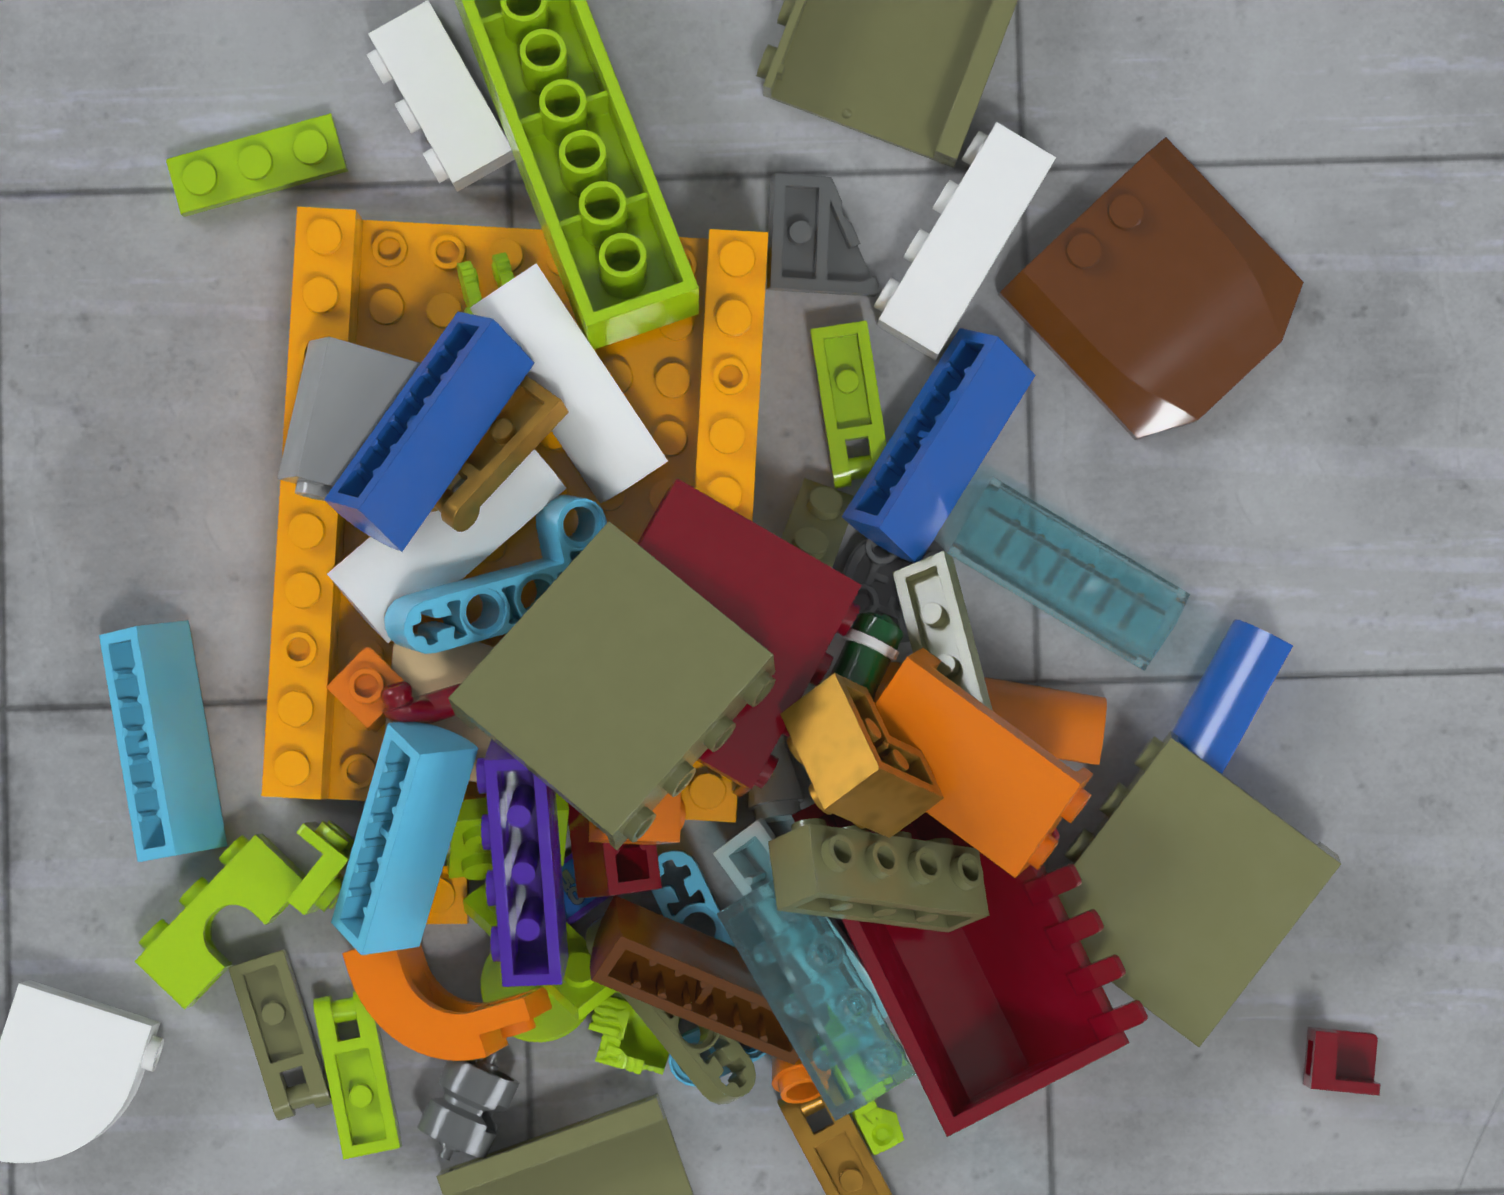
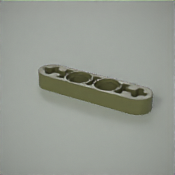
[585,915,756,1105]

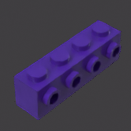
[476,739,569,987]

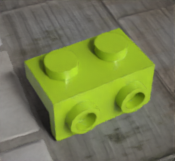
[286,820,355,915]

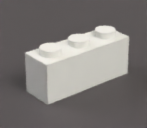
[366,0,515,192]

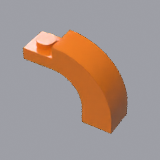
[342,943,552,1061]

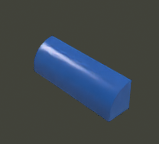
[324,311,535,552]
[842,328,1036,563]
[1172,619,1293,774]

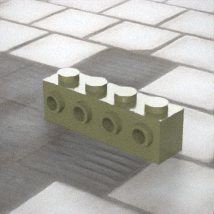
[768,818,989,932]

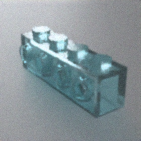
[717,880,916,1121]

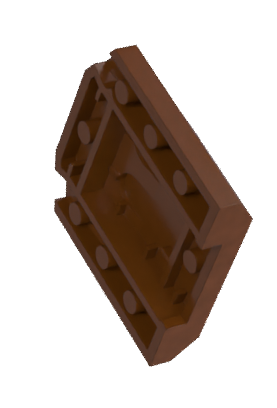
[998,137,1304,440]

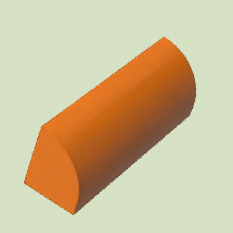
[873,661,1107,765]

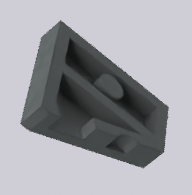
[766,173,879,297]

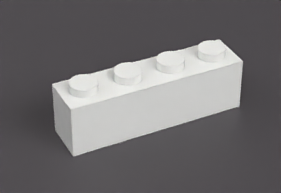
[874,122,1056,361]

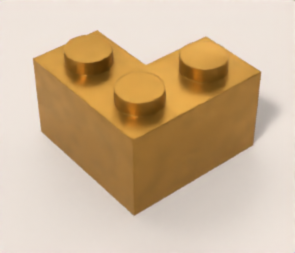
[780,673,944,838]

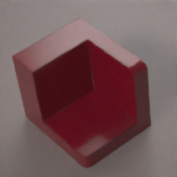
[1303,1027,1381,1096]

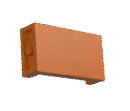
[875,648,1093,878]

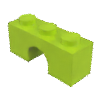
[134,833,306,1010]

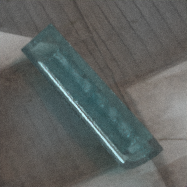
[947,477,1190,671]

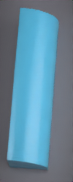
[99,620,227,862]
[331,722,479,955]

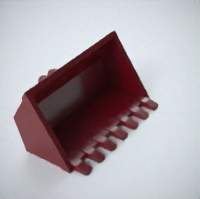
[792,803,1148,1137]

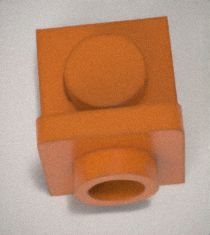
[326,647,404,732]

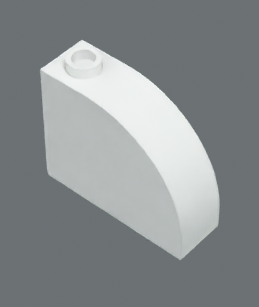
[0,980,164,1163]

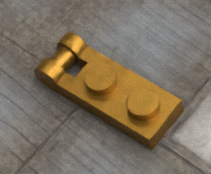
[431,375,569,532]
[777,1075,892,1195]

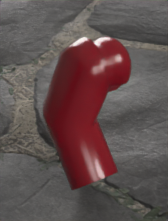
[380,681,460,724]

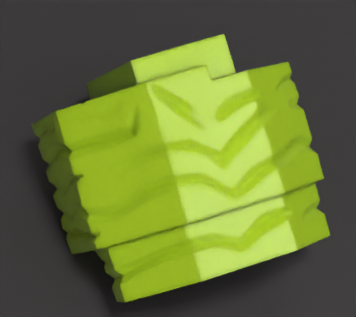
[588,991,680,1075]

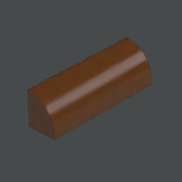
[590,895,825,1065]

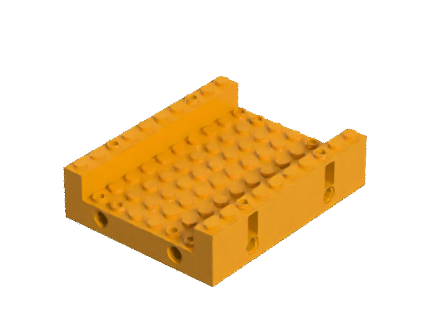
[261,206,768,822]

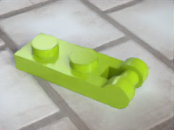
[810,320,887,489]
[313,990,402,1160]

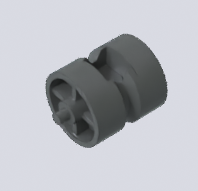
[417,1053,520,1161]

